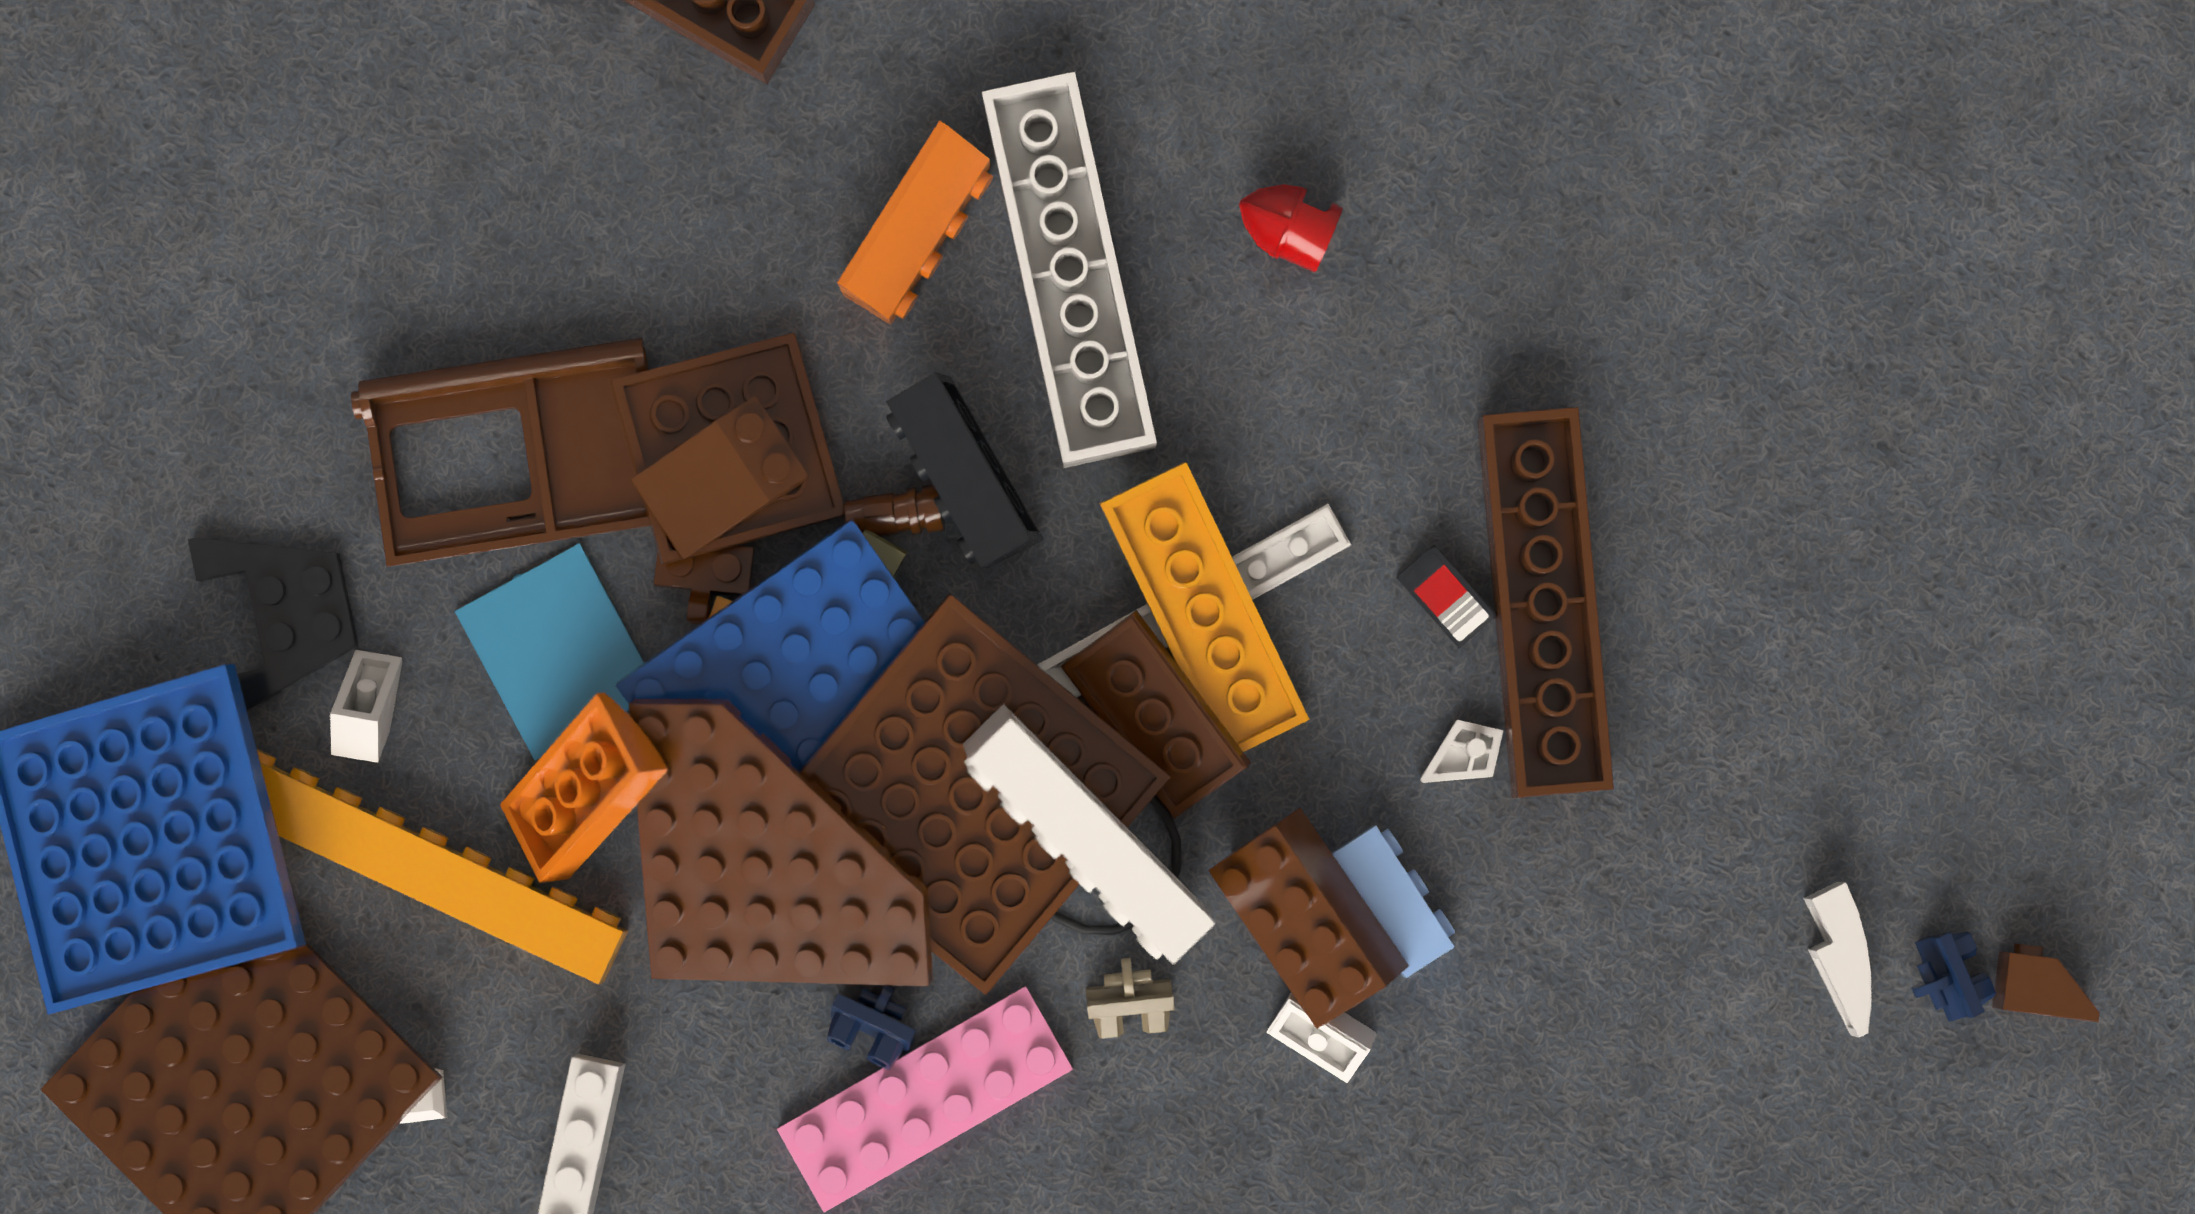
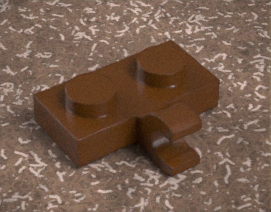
[654,546,755,624]

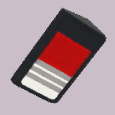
[1397,545,1497,649]

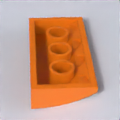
[500,692,668,883]

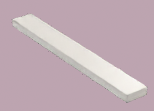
[1038,504,1351,697]

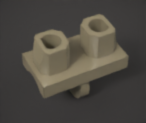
[1086,958,1175,1039]

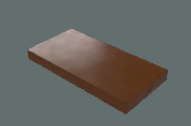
[1060,610,1251,819]

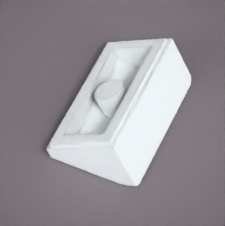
[1267,992,1377,1083]

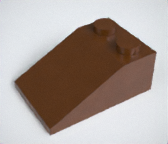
[630,395,809,561]

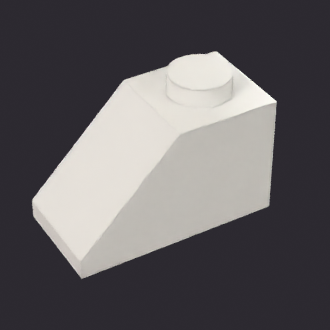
[330,650,402,763]

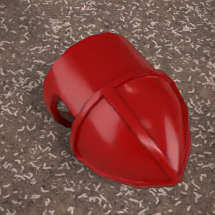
[1239,184,1343,273]

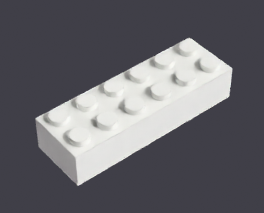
[962,704,1215,964]

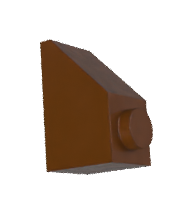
[1992,943,2100,1022]

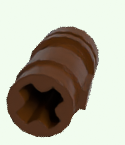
[845,485,945,536]

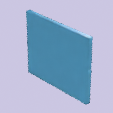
[454,543,645,761]

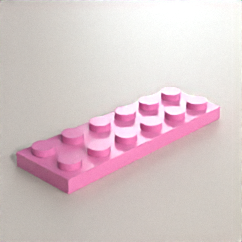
[777,986,1073,1212]

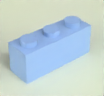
[1331,826,1455,978]

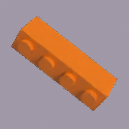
[837,120,993,325]

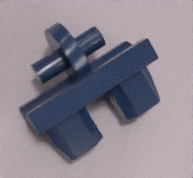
[1911,931,1996,1021]
[827,985,916,1070]

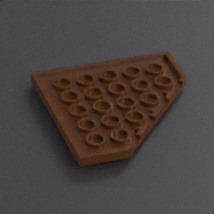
[629,699,933,986]

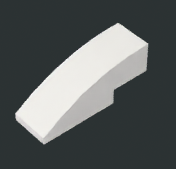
[1803,882,1871,1038]

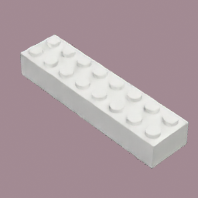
[982,72,1157,468]

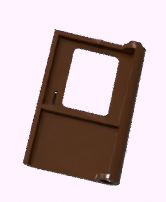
[351,338,650,567]

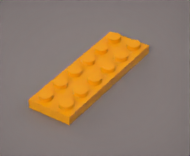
[1099,462,1310,752]

